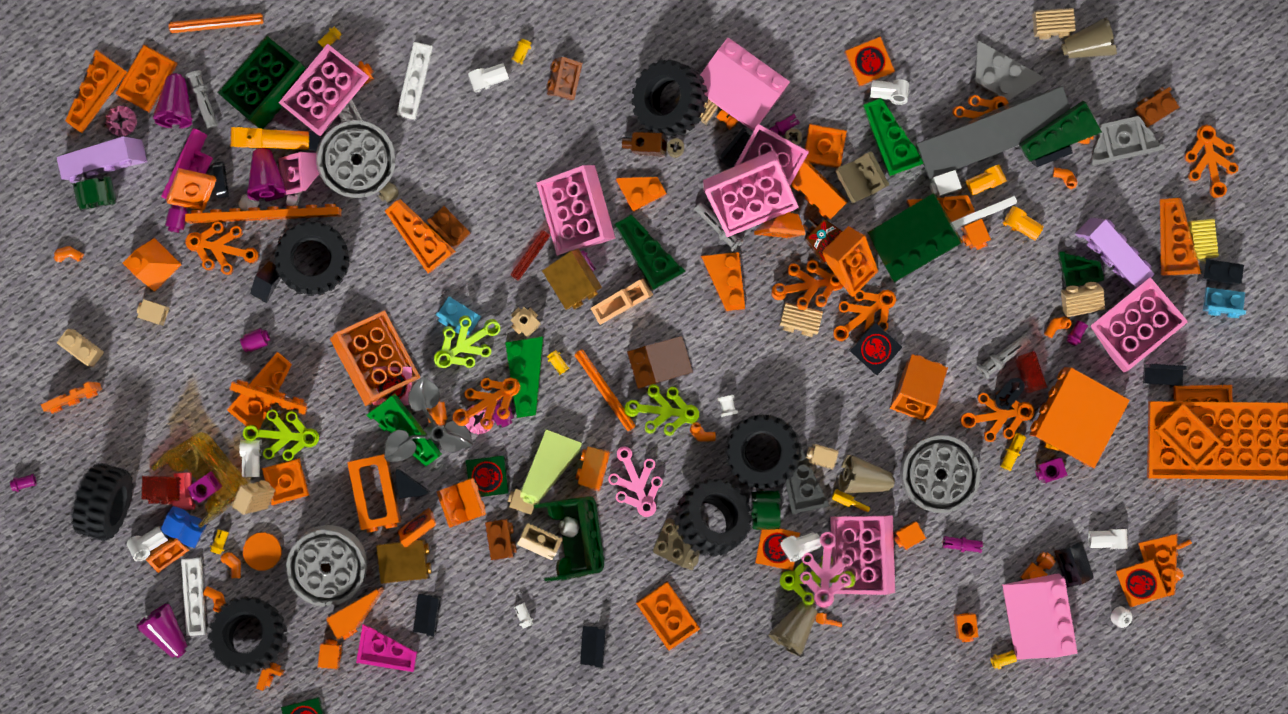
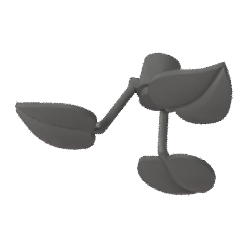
[384,377,473,462]

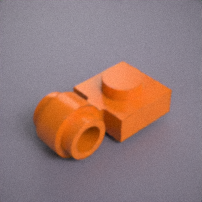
[1020,551,1056,580]

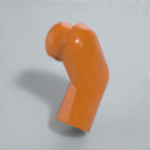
[1052,167,1078,189]
[54,246,84,262]
[1044,316,1072,338]
[690,422,716,442]
[221,552,241,578]
[203,586,226,613]

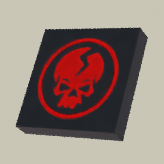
[848,321,902,376]

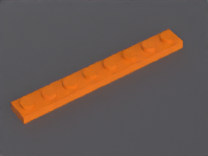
[185,204,342,223]

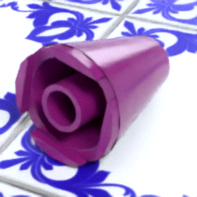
[153,73,193,129]
[247,148,286,202]
[136,603,188,658]

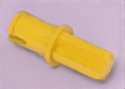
[1000,433,1026,471]

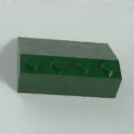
[218,36,307,129]
[868,193,963,282]

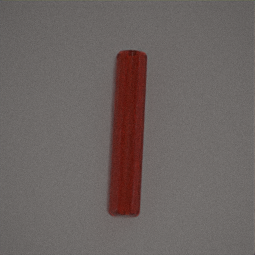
[511,230,550,280]

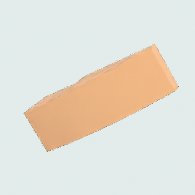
[591,279,653,325]

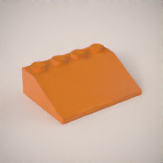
[330,310,421,406]

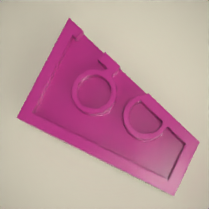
[356,624,417,672]

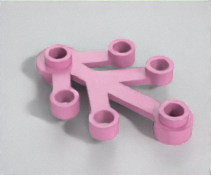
[608,446,663,517]
[800,532,853,608]

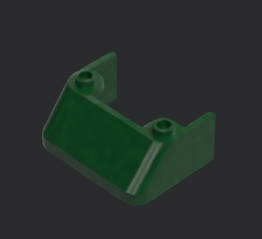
[534,496,604,582]

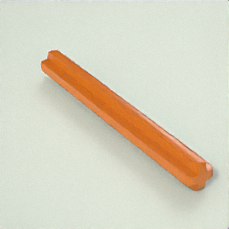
[169,13,264,33]
[575,349,636,431]

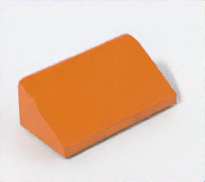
[146,537,190,573]

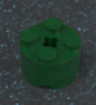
[72,177,116,210]
[751,491,781,530]

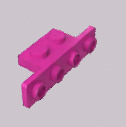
[161,128,213,199]

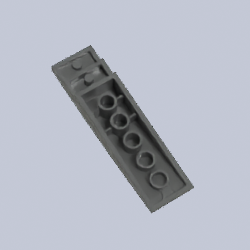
[916,86,1070,179]

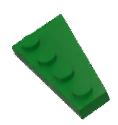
[863,98,923,177]
[505,337,543,418]
[366,394,442,466]

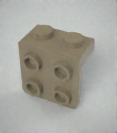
[836,151,889,203]
[653,518,700,570]

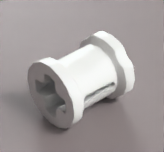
[717,395,738,417]

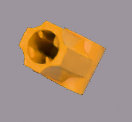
[966,164,1007,196]
[1002,206,1044,241]

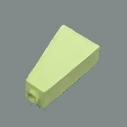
[520,430,582,504]

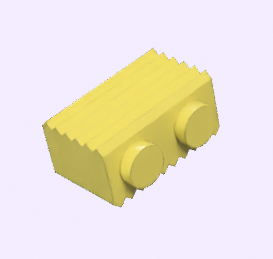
[1188,219,1219,260]

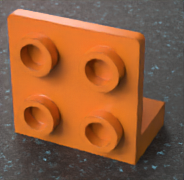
[436,478,486,528]

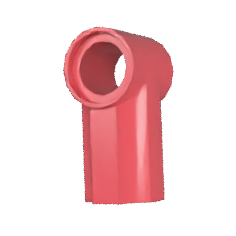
[172,473,196,510]

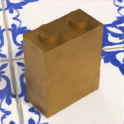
[542,249,602,310]
[377,539,432,584]

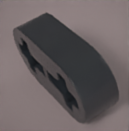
[213,162,229,198]
[994,378,1025,410]

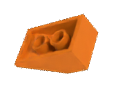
[822,226,878,297]
[575,446,610,491]
[326,587,384,640]

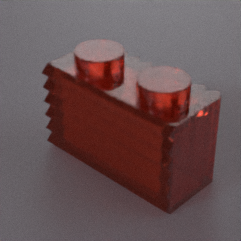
[1014,351,1047,393]
[141,476,181,504]

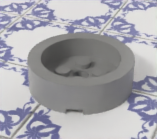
[316,120,395,198]
[900,435,980,513]
[286,525,367,606]

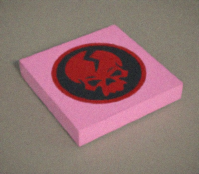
[373,367,412,405]

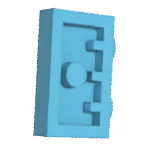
[1203,287,1246,318]
[436,296,481,336]

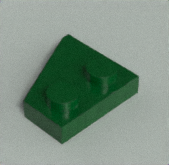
[1058,251,1104,289]

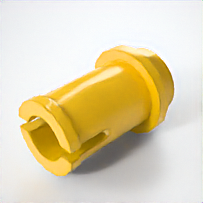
[317,26,342,48]
[511,38,532,64]
[547,350,569,375]
[209,529,229,555]
[990,650,1017,669]

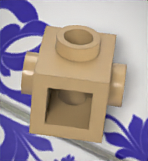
[511,307,541,337]

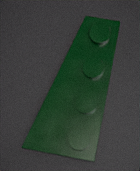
[1018,101,1102,161]
[615,215,686,291]

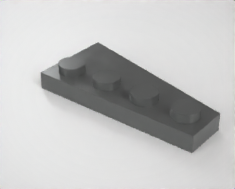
[776,439,830,514]

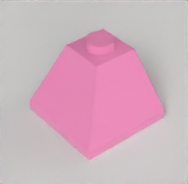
[278,152,319,196]

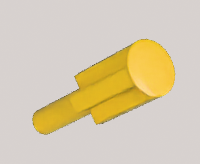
[831,489,870,512]

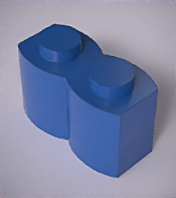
[161,506,207,548]

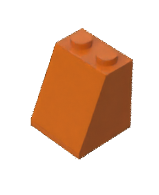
[890,354,948,422]

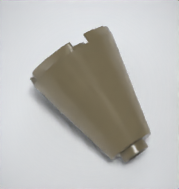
[1061,17,1117,58]
[839,455,895,493]
[769,600,818,656]

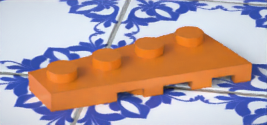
[65,50,127,133]
[1160,198,1201,276]
[385,199,456,273]
[227,352,292,433]
[229,379,307,415]

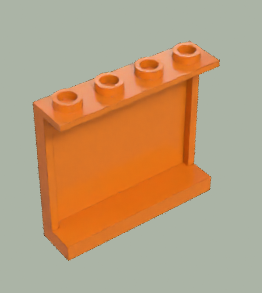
[1029,367,1130,468]

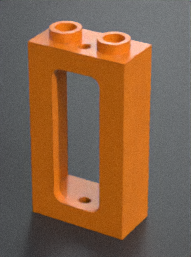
[347,454,401,533]

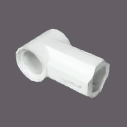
[468,63,509,92]
[870,79,909,105]
[239,439,262,477]
[126,526,168,561]
[1088,529,1128,549]
[780,532,821,562]

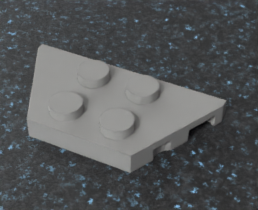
[975,41,1043,101]
[1090,116,1164,166]

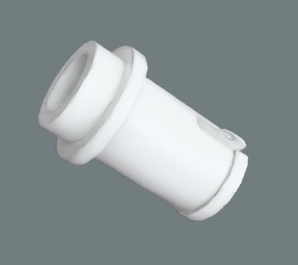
[513,603,534,628]

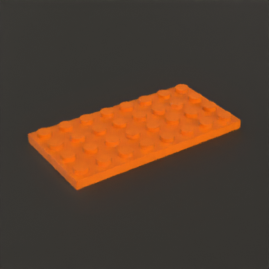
[1147,401,1288,480]

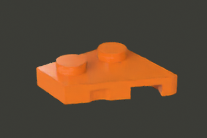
[616,177,667,212]

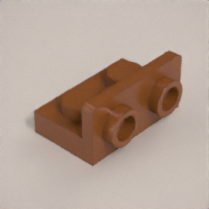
[546,57,582,100]
[1134,87,1180,128]
[427,206,471,249]
[485,519,517,561]

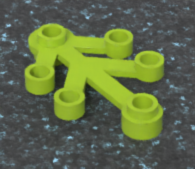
[434,315,500,368]
[624,385,699,436]
[243,409,319,461]
[780,556,856,605]

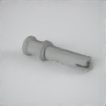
[185,70,218,129]
[694,201,745,252]
[977,334,1031,380]

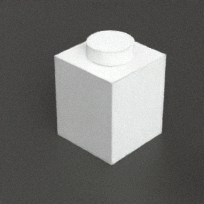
[930,170,962,198]

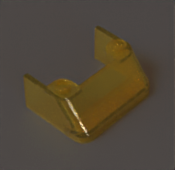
[151,432,248,528]

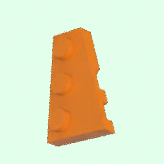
[907,195,975,222]
[701,252,745,311]
[41,382,102,414]
[1139,533,1178,596]

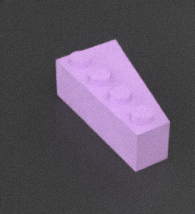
[56,136,147,183]
[1075,218,1154,290]

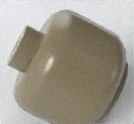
[379,182,399,203]

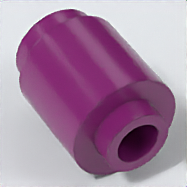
[165,204,188,233]
[240,328,270,352]
[493,398,515,428]

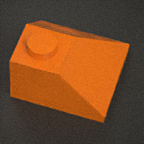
[754,211,805,238]
[123,238,182,292]

